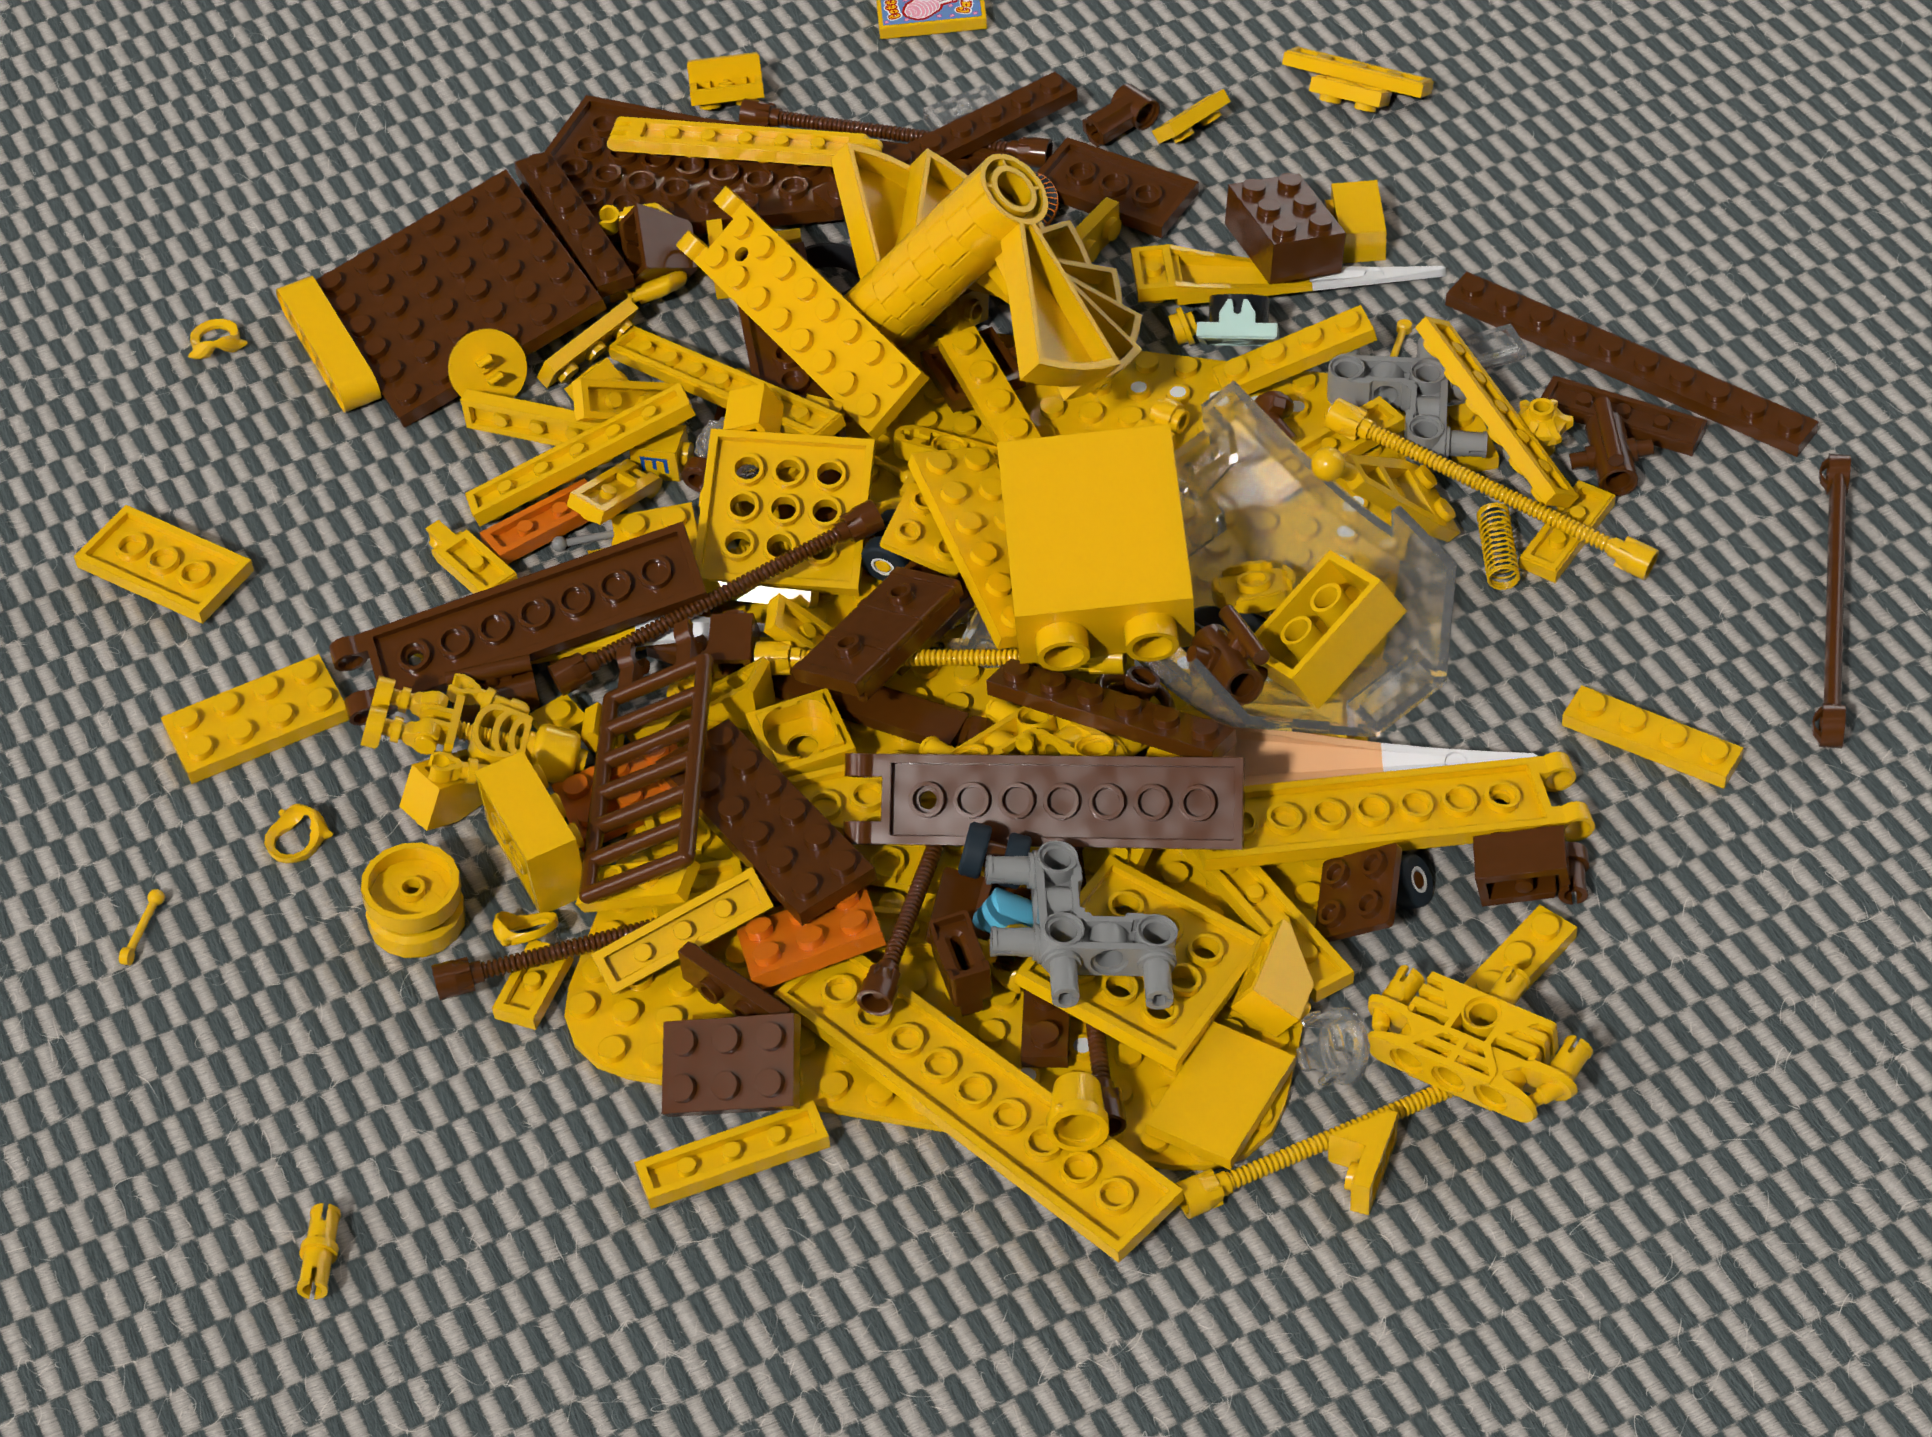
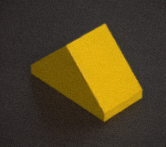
[708,656,776,731]

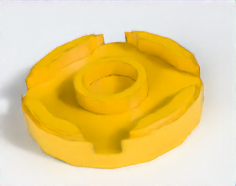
[1211,560,1297,614]

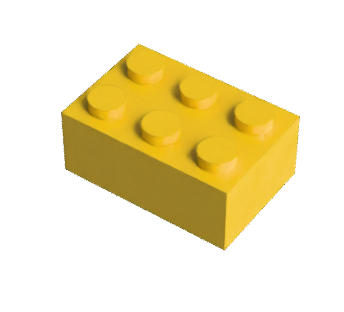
[1254,550,1407,710]
[474,750,584,913]

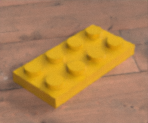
[74,505,254,624]
[161,654,349,784]

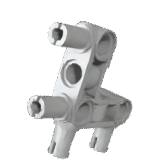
[1327,337,1488,469]
[985,840,1178,1010]

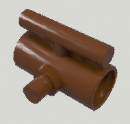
[1569,396,1654,497]
[1186,605,1270,706]
[445,654,541,724]

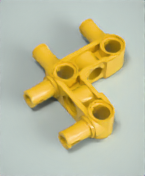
[919,697,1150,756]

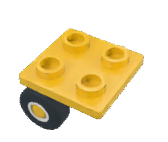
[861,482,960,581]

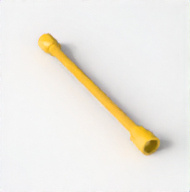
[1325,398,1659,581]
[754,641,1127,675]
[1175,1055,1555,1219]

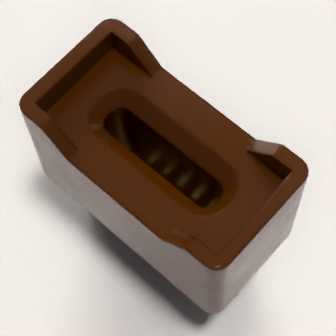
[929,910,993,1017]

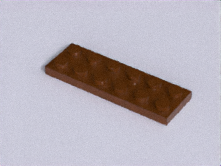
[656,719,877,926]

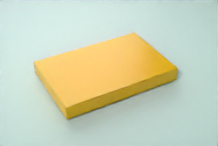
[1145,1021,1296,1170]

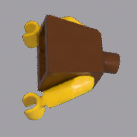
[599,203,700,304]

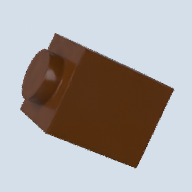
[708,609,761,679]

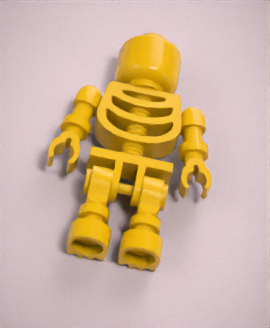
[360,673,588,785]

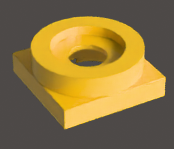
[745,688,856,777]

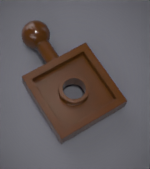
[920,327,1026,413]

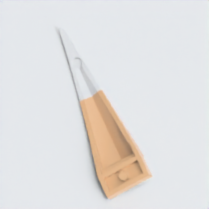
[1211,719,1538,786]

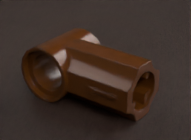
[1082,83,1160,147]

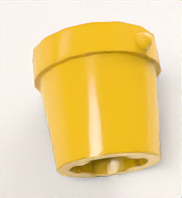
[1046,1071,1109,1152]

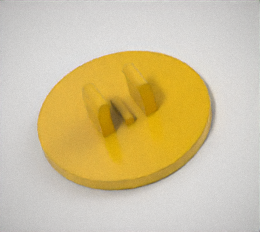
[448,328,527,398]

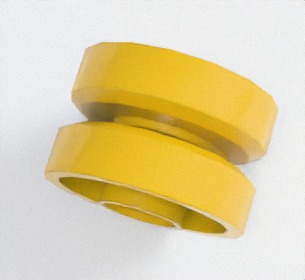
[361,842,466,958]

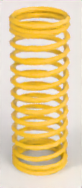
[1477,502,1520,590]

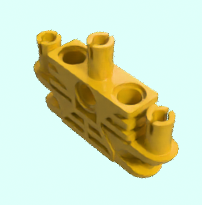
[1365,965,1593,1123]

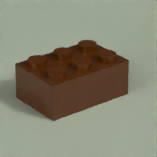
[1225,173,1346,284]

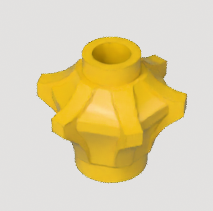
[1518,398,1573,456]

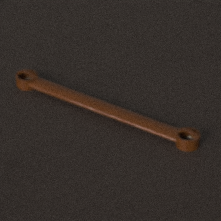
[1811,453,1851,749]

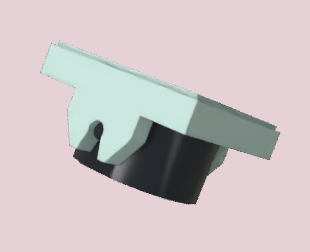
[1196,294,1279,347]

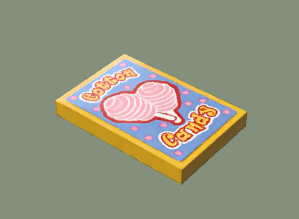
[876,0,987,39]

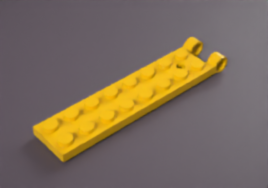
[676,186,930,440]
[1198,752,1595,871]

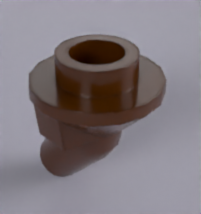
[1253,391,1297,447]

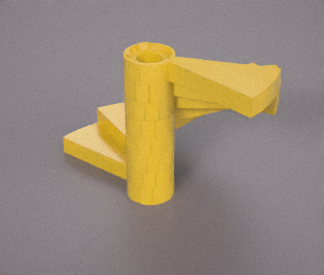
[831,142,1142,401]

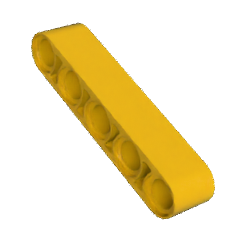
[276,275,381,413]

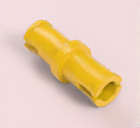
[296,1203,341,1300]

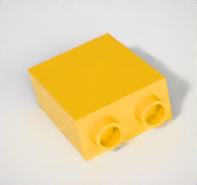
[997,423,1195,671]

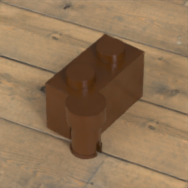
[1473,825,1589,907]

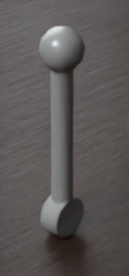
[551,530,614,552]

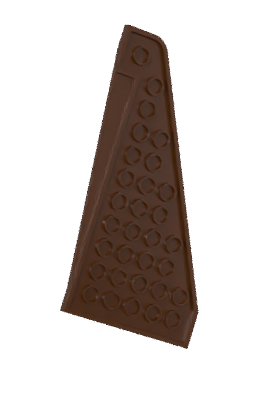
[519,95,1009,248]

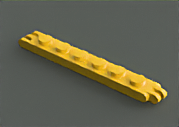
[607,116,883,168]

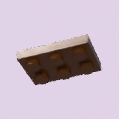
[661,1013,801,1117]

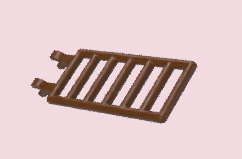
[579,618,714,904]

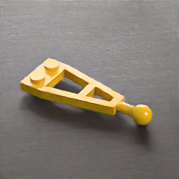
[1311,447,1461,542]

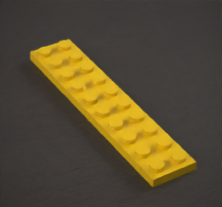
[774,954,1184,1263]

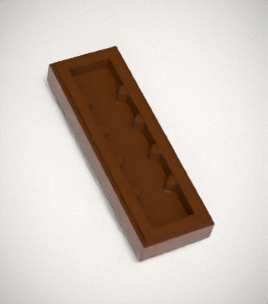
[678,941,791,1017]

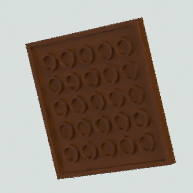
[316,169,607,428]

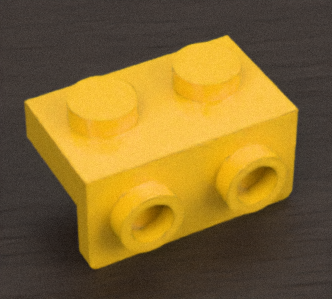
[687,52,765,110]

